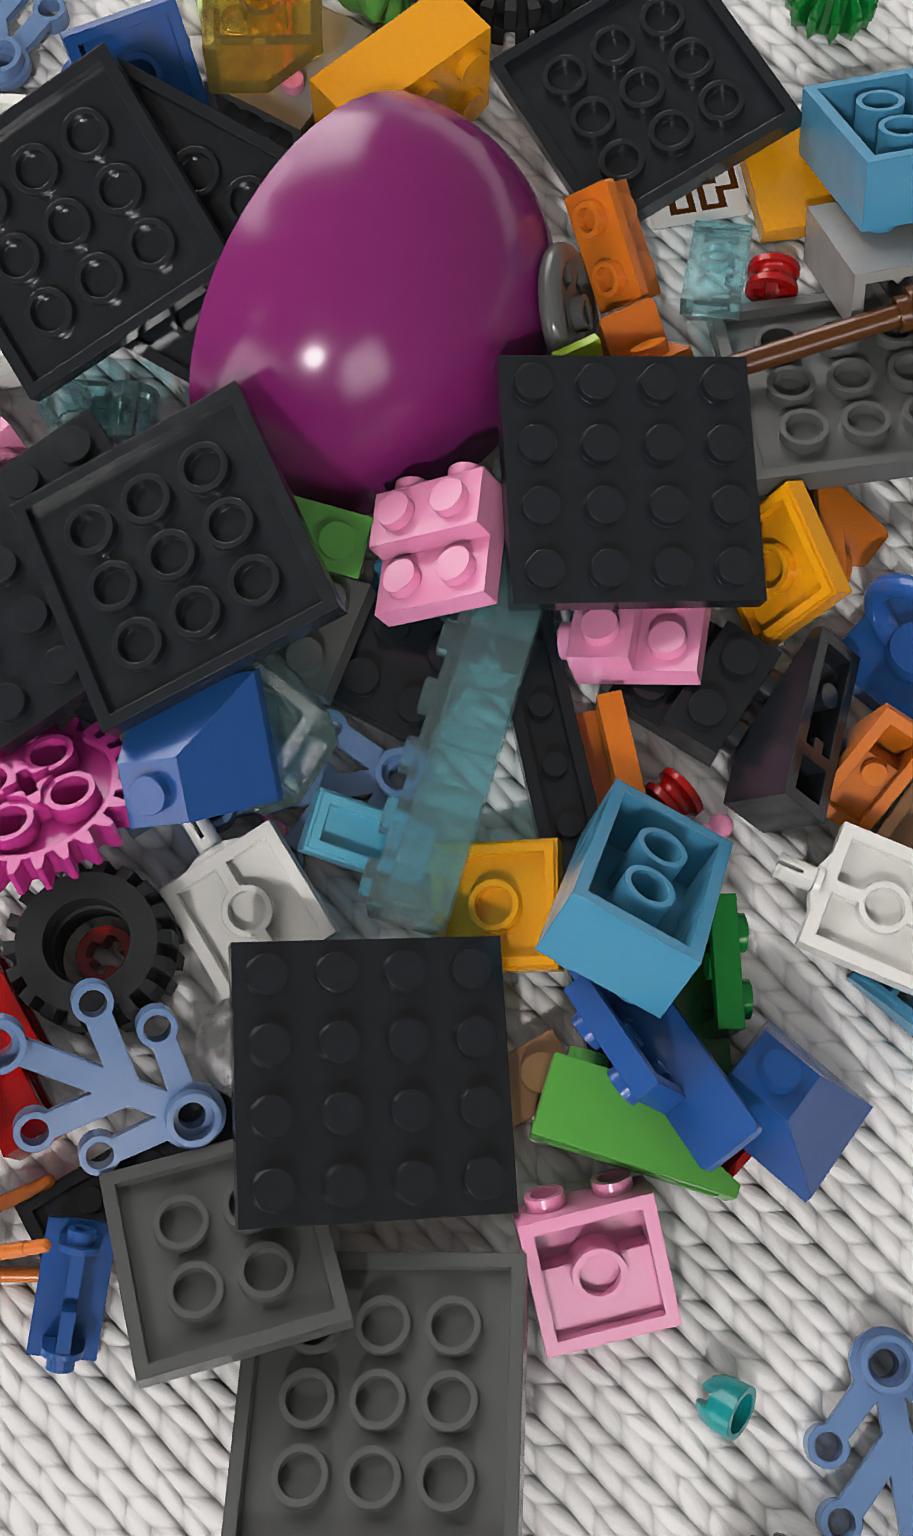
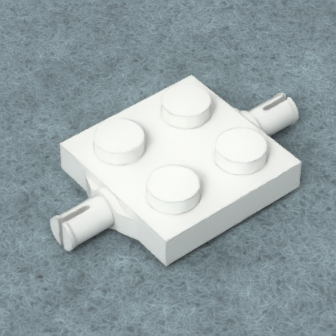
[159,818,341,1002]
[771,821,913,996]

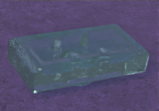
[680,220,753,320]

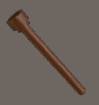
[725,284,913,375]

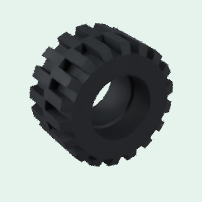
[3,861,185,1036]

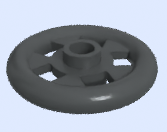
[538,242,599,355]

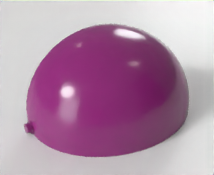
[189,90,553,515]

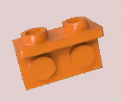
[564,178,662,315]

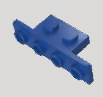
[563,969,762,1172]

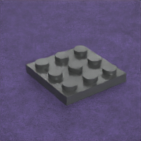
[99,1139,354,1389]

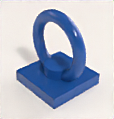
[59,0,211,107]
[842,573,913,719]

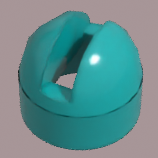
[695,1374,756,1441]

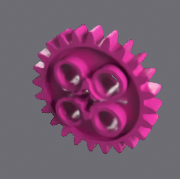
[0,717,130,895]

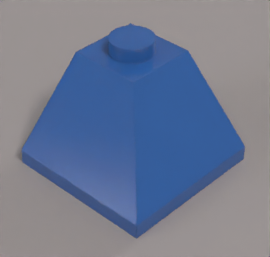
[117,669,284,829]
[725,1019,873,1203]

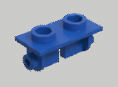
[26,1215,113,1374]

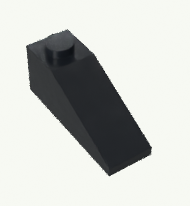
[723,626,861,833]

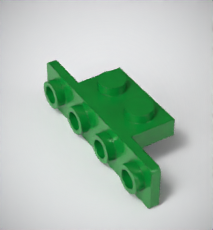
[674,893,753,1073]

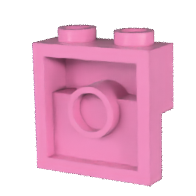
[368,462,504,627]
[557,608,711,685]
[512,1168,682,1359]

